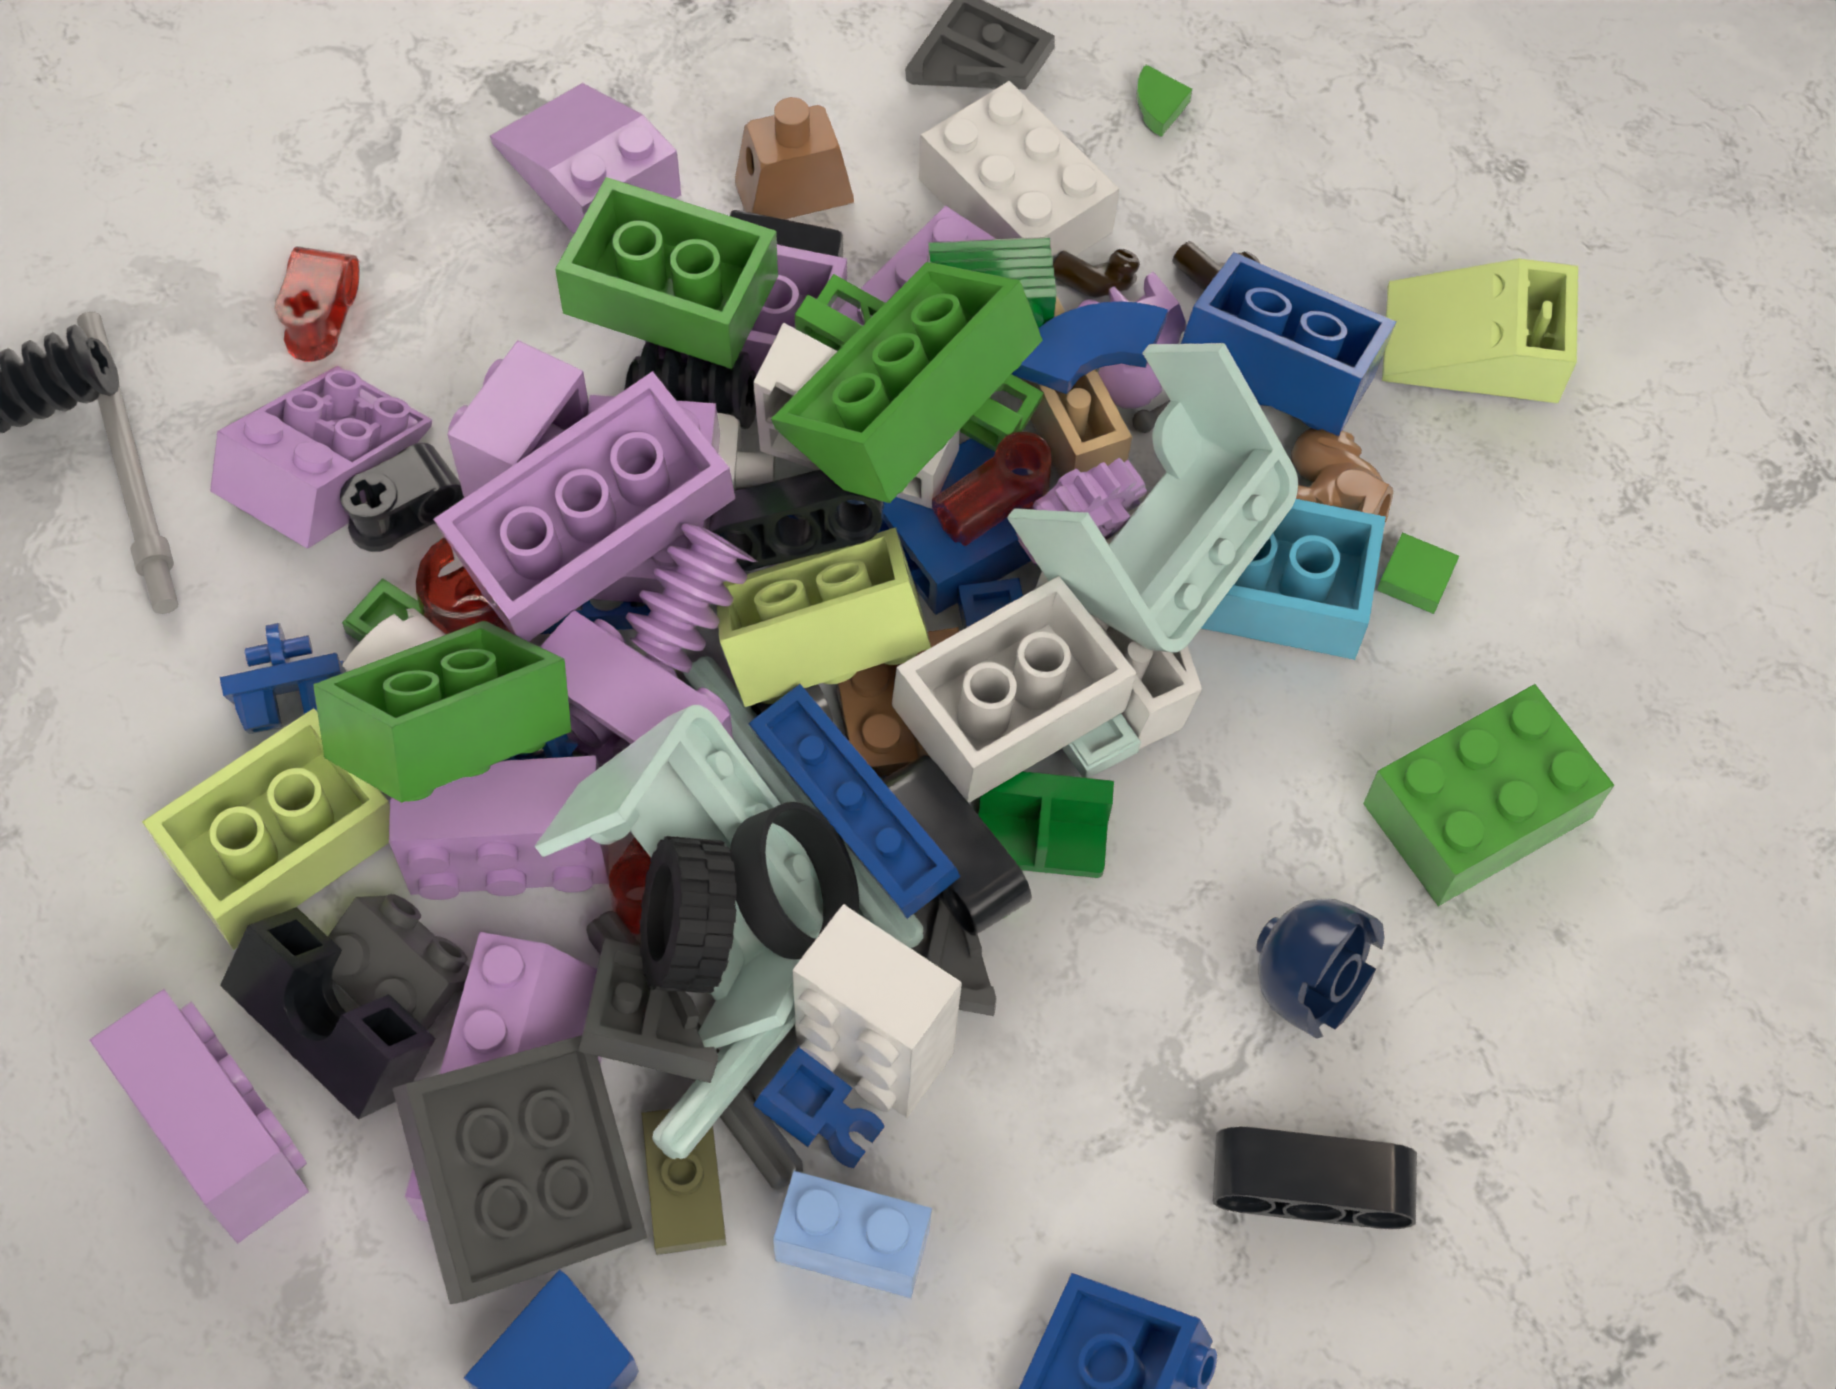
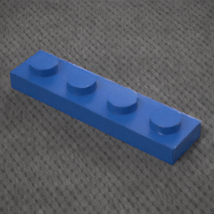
[748,684,961,919]

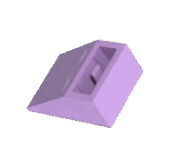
[210,366,432,549]

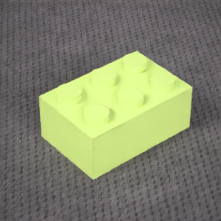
[716,527,931,707]
[142,708,390,950]

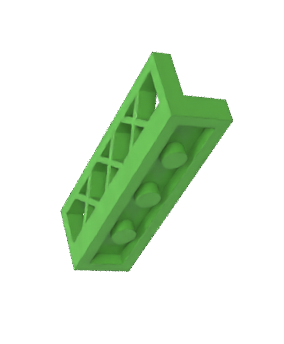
[795,274,1044,458]

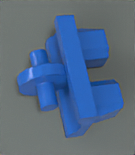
[219,623,346,734]

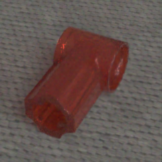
[932,431,1052,546]

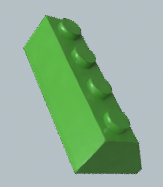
[771,262,1043,503]

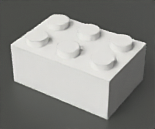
[919,81,1120,265]
[892,576,1137,803]
[792,904,962,1118]

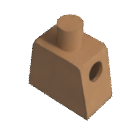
[735,97,854,219]

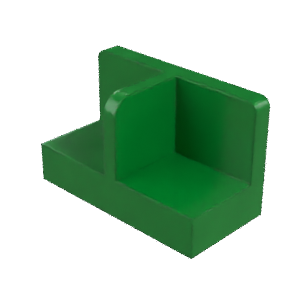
[978,771,1114,878]

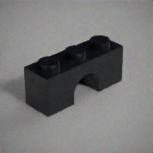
[220,907,436,1120]

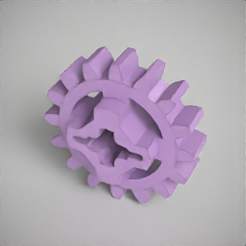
[1016,458,1147,565]

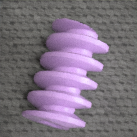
[625,523,757,673]

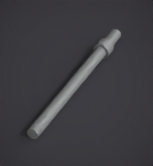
[77,312,178,614]

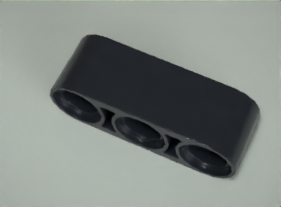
[708,469,884,572]
[882,755,1032,936]
[1213,1127,1417,1230]

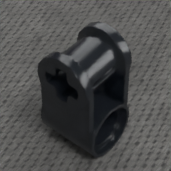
[340,443,464,552]

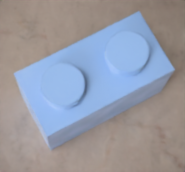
[773,1171,932,1298]

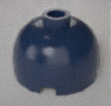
[1256,899,1385,1039]

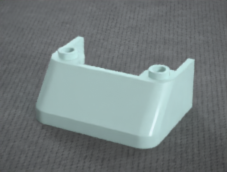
[1007,343,1298,652]
[534,705,823,1049]

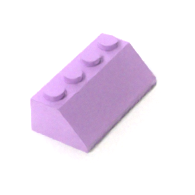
[434,371,735,641]
[405,932,602,1222]

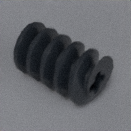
[0,324,119,434]
[624,341,756,430]

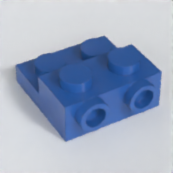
[1019,1273,1217,1389]

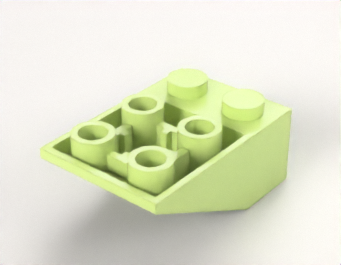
[1382,258,1578,403]

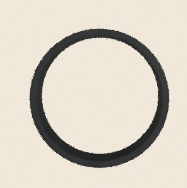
[730,802,859,960]

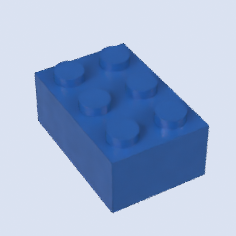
[1181,252,1396,436]

